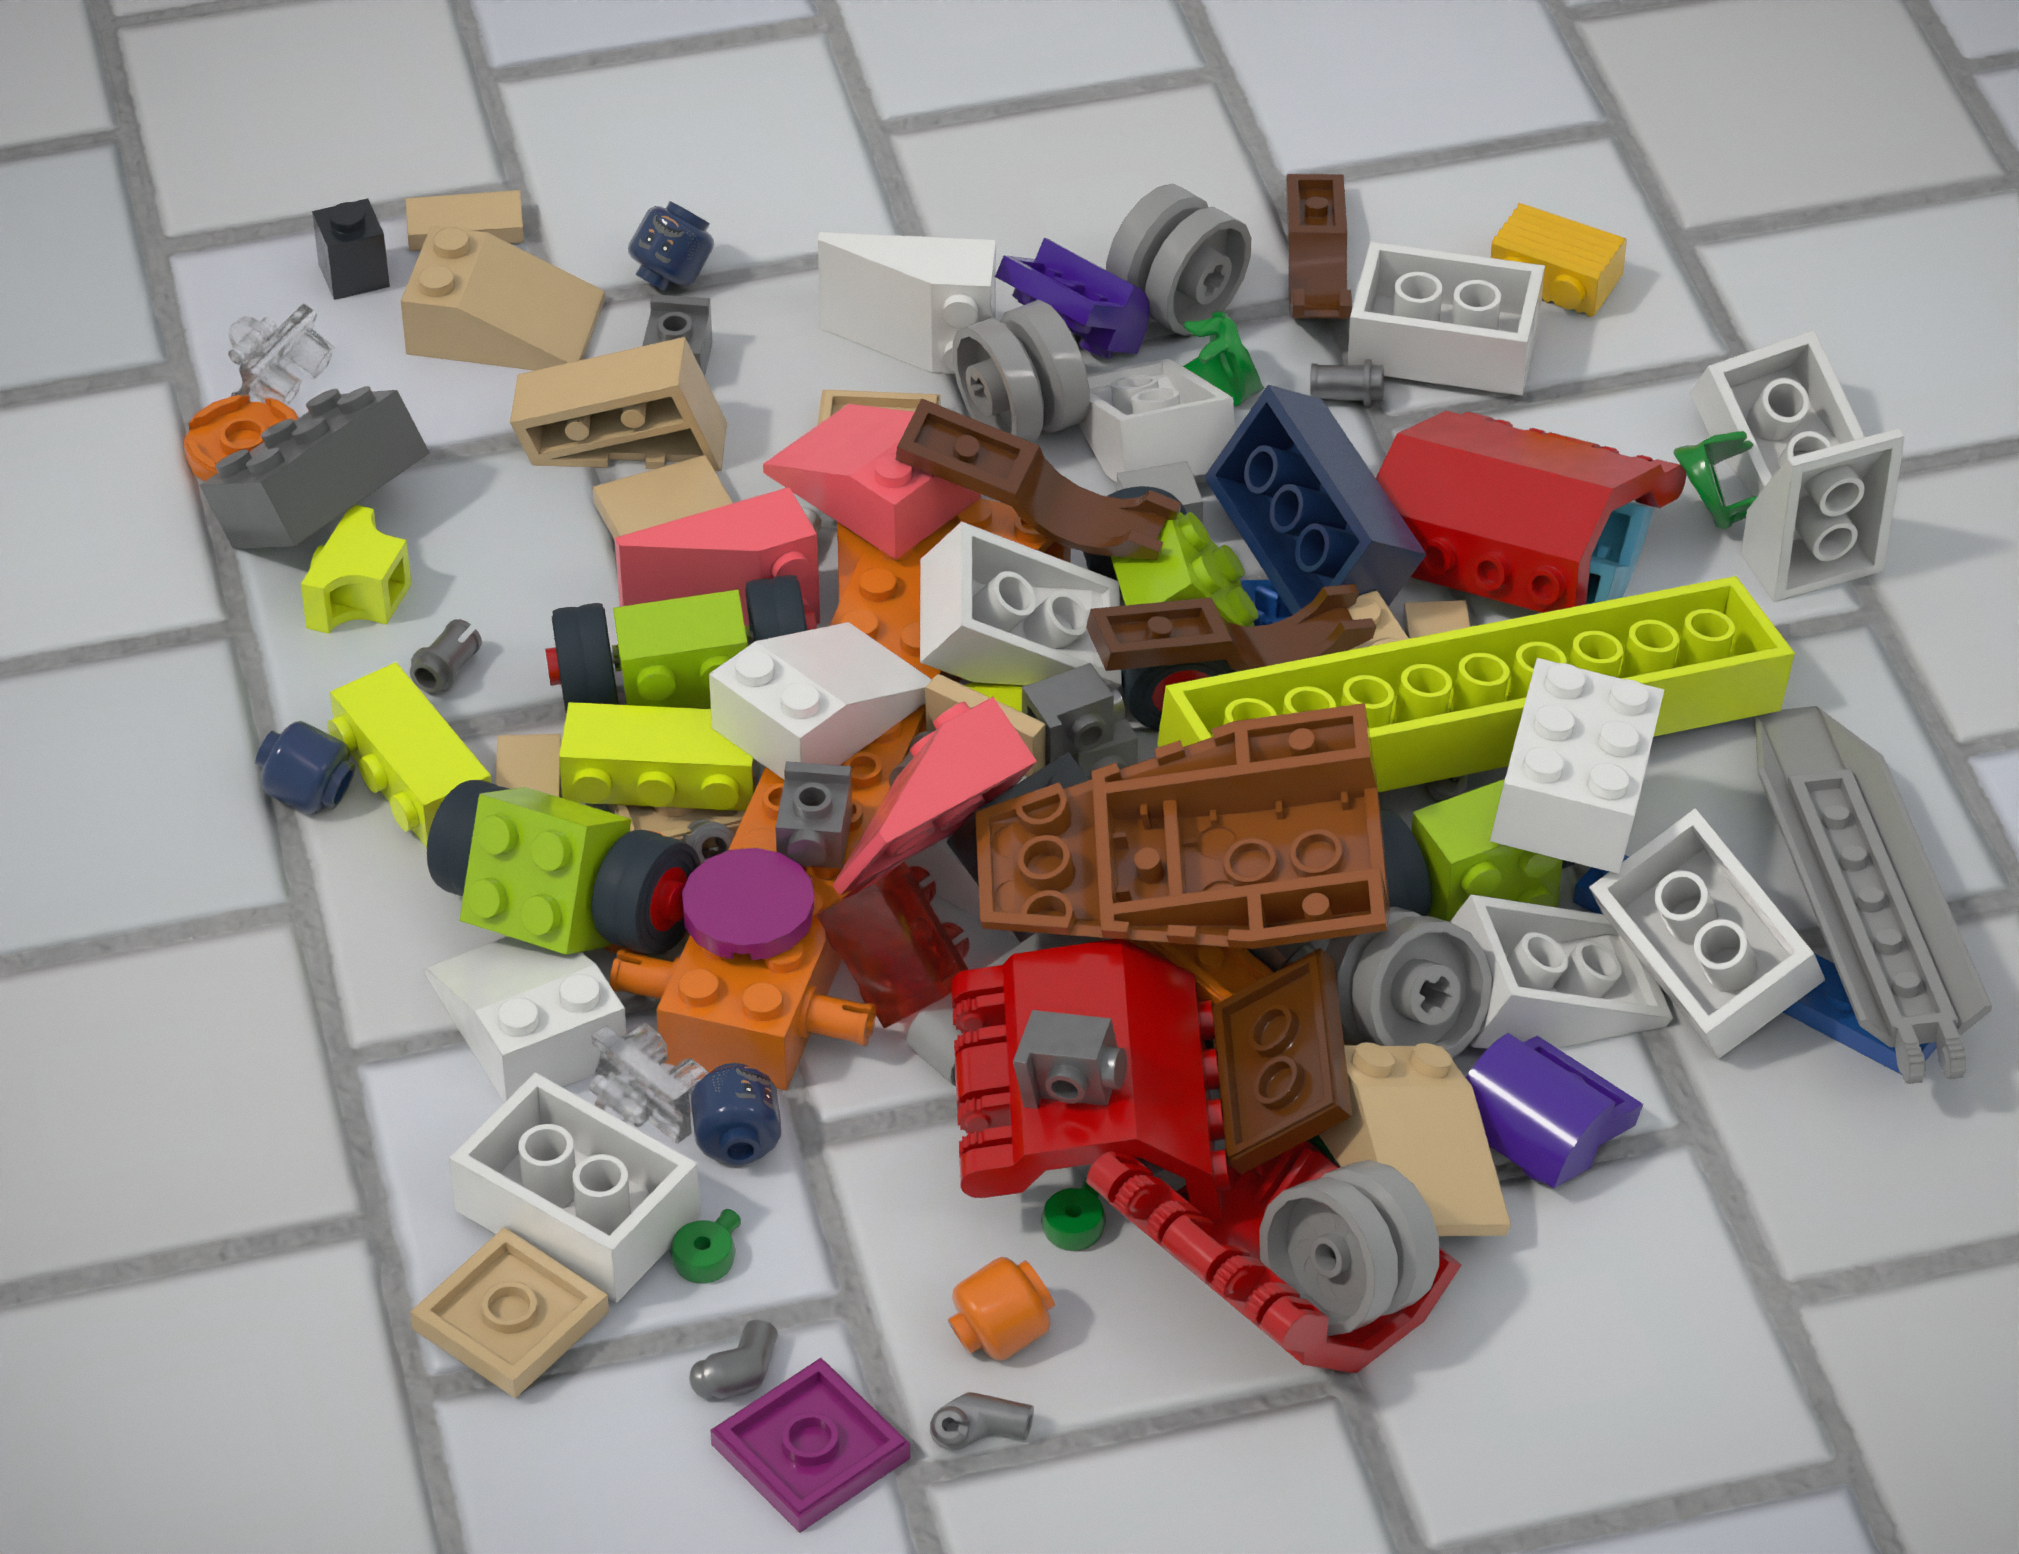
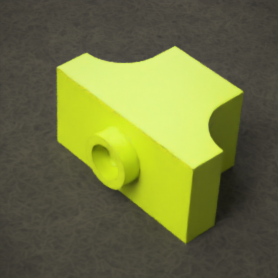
[301,505,411,634]

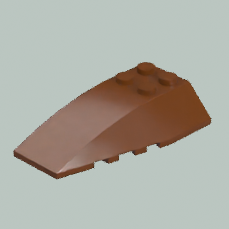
[975,703,1391,949]

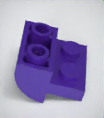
[995,238,1149,358]
[1466,1033,1643,1189]

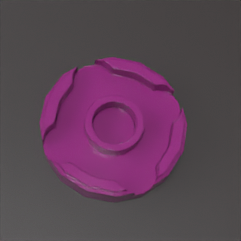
[682,848,815,960]

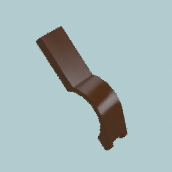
[1286,174,1352,319]
[895,398,1182,560]
[1086,584,1376,671]

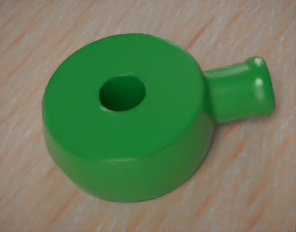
[1041,1177,1106,1251]
[670,1209,741,1283]

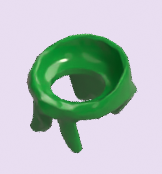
[1183,311,1264,406]
[1673,431,1757,529]

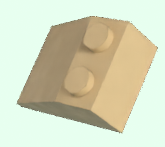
[401,225,605,371]
[1318,1043,1511,1236]

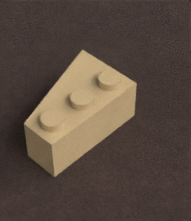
[510,337,727,471]

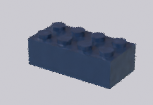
[1204,385,1427,616]

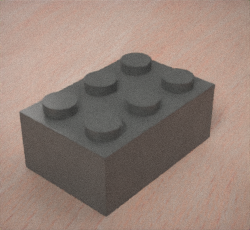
[199,386,430,548]

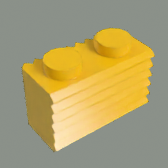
[1490,203,1627,317]

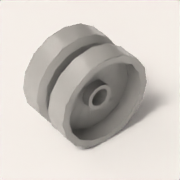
[1106,183,1252,336]
[953,300,1090,442]
[1325,907,1492,1058]
[1259,1160,1439,1336]

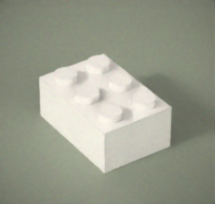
[1347,241,1545,396]
[1490,658,1664,874]
[1589,808,1825,1059]
[449,1072,701,1304]

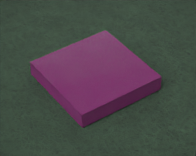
[710,1358,911,1533]

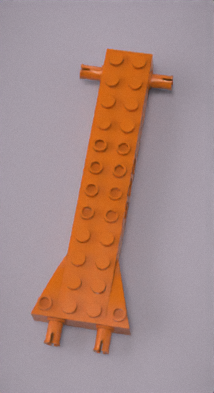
[610,498,1071,1091]

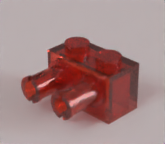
[816,861,970,1029]

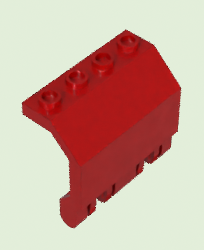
[1376,410,1686,613]
[951,939,1232,1221]
[1086,1141,1462,1373]

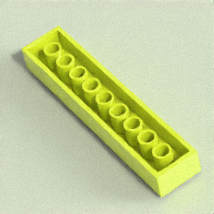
[1157,576,1795,792]

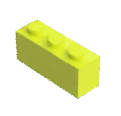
[327,662,492,848]
[559,702,761,811]

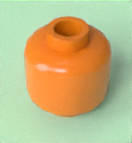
[947,1257,1056,1361]

